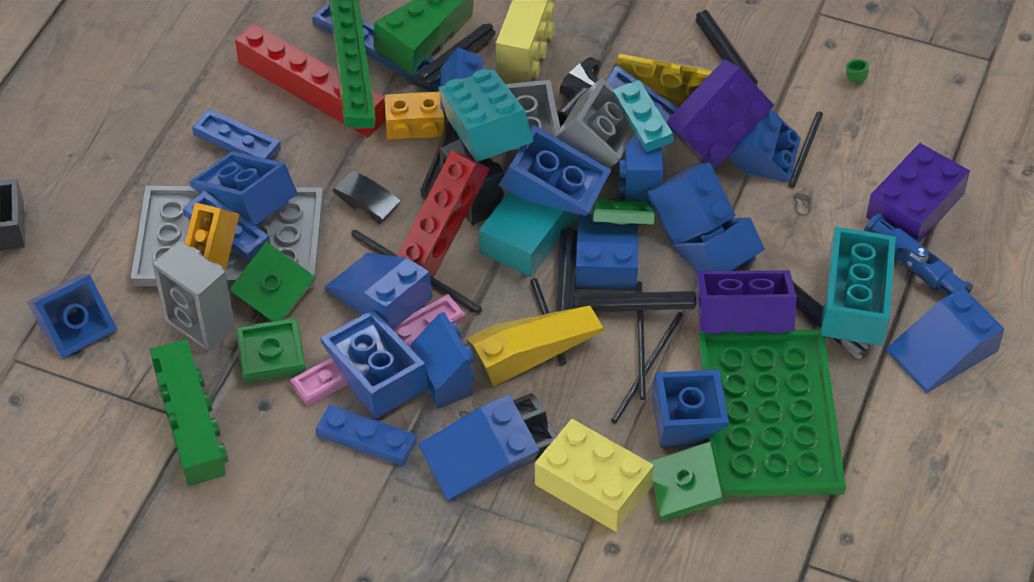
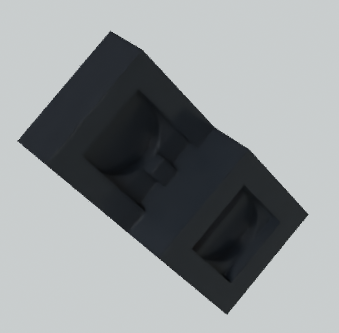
[332,170,401,224]
[513,393,558,460]

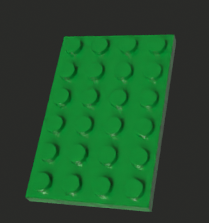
[698,329,846,498]

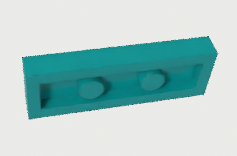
[612,80,674,152]

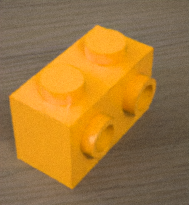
[385,92,445,140]
[185,203,240,270]

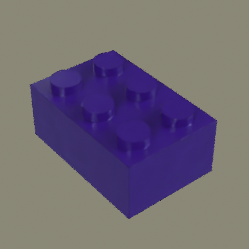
[666,59,775,170]
[866,143,970,243]
[696,270,797,335]

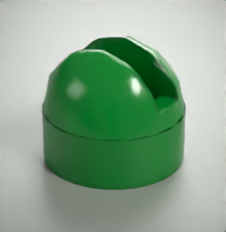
[846,59,869,84]

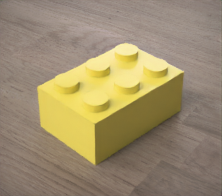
[496,0,555,84]
[535,419,654,532]

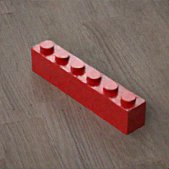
[235,23,386,138]

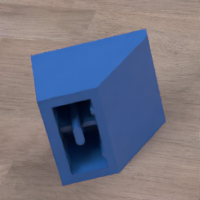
[727,109,801,182]
[411,312,475,408]

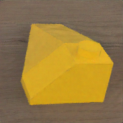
[611,54,713,106]
[466,305,604,387]

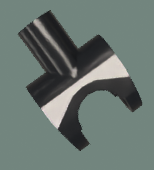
[557,57,601,127]

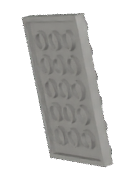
[130,186,324,288]

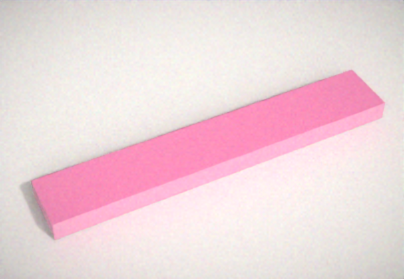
[290,294,466,407]

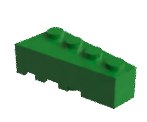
[373,0,474,76]
[149,339,229,486]

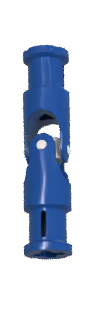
[864,213,973,296]

